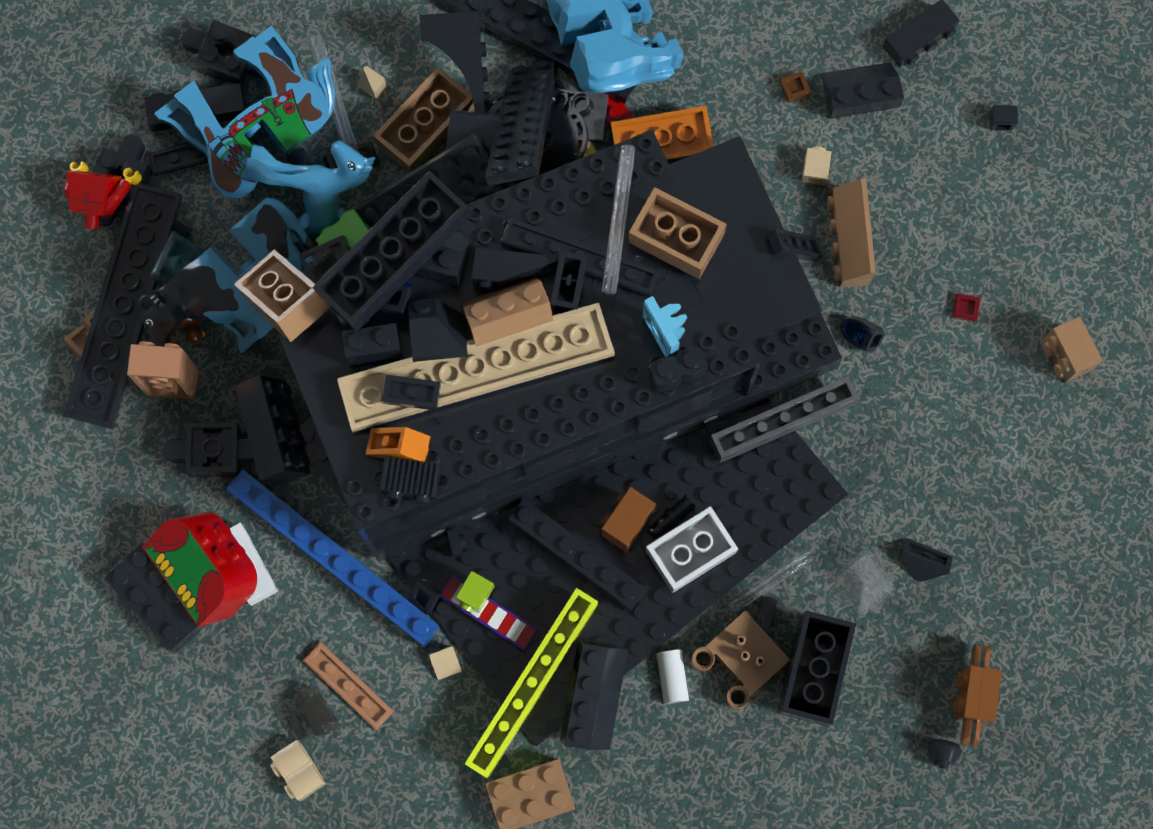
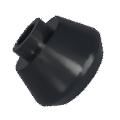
[927,739,962,769]

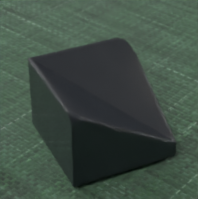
[989,105,1018,131]

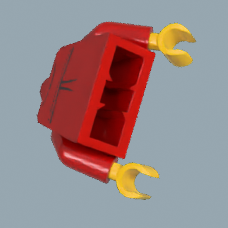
[63,161,142,229]

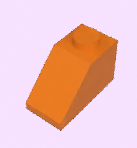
[365,427,430,462]

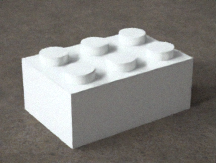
[645,506,738,593]

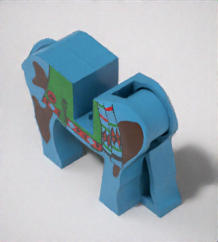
[154,25,335,198]

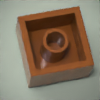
[600,487,656,553]

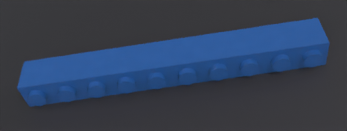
[227,470,440,648]

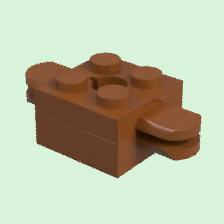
[952,643,1002,748]

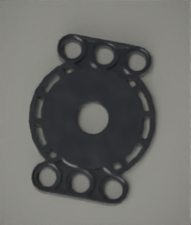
[514,89,594,184]

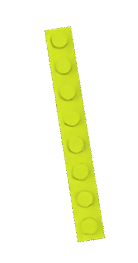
[465,588,598,779]

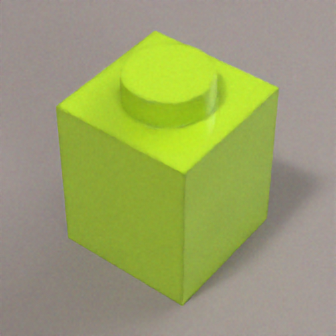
[456,571,495,614]

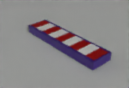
[440,575,538,651]

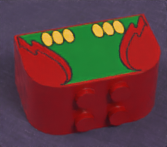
[142,512,257,627]

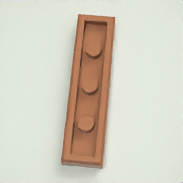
[303,642,394,730]

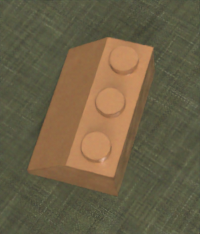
[460,277,553,347]

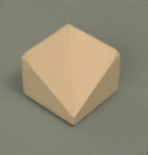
[358,66,386,100]

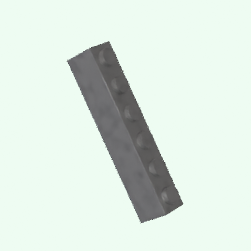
[709,376,859,463]

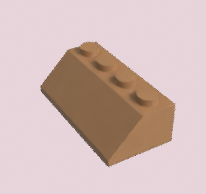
[827,178,876,287]

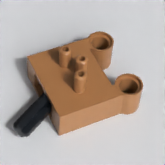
[691,596,790,710]

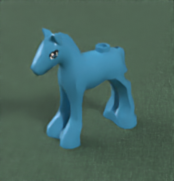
[246,141,375,239]

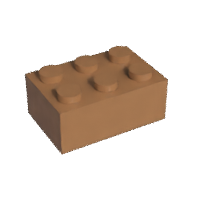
[628,187,726,279]
[485,759,575,829]

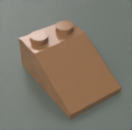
[234,250,331,342]

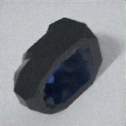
[841,315,885,352]

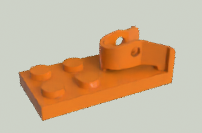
[611,106,714,162]

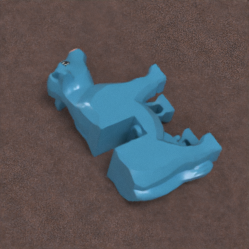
[546,0,684,93]

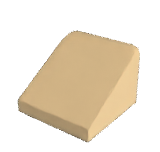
[429,646,462,680]

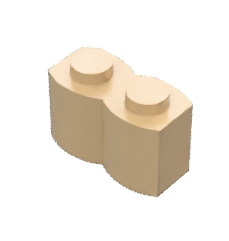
[270,740,327,801]

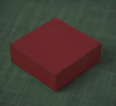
[952,293,981,322]

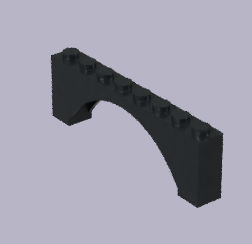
[419,11,490,114]

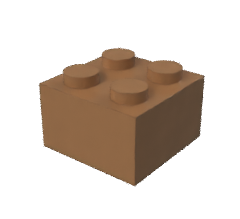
[1042,317,1103,383]

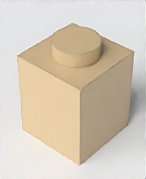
[801,146,832,186]

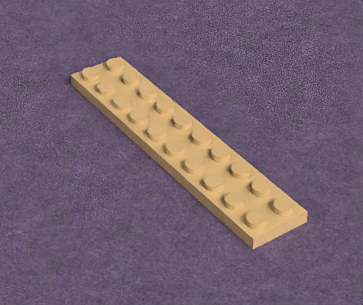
[337,303,615,432]

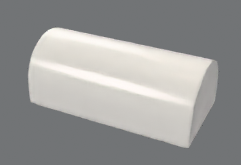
[656,650,689,704]

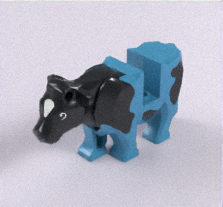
[138,198,319,353]

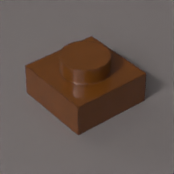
[779,71,811,103]

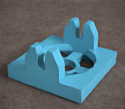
[643,296,687,357]

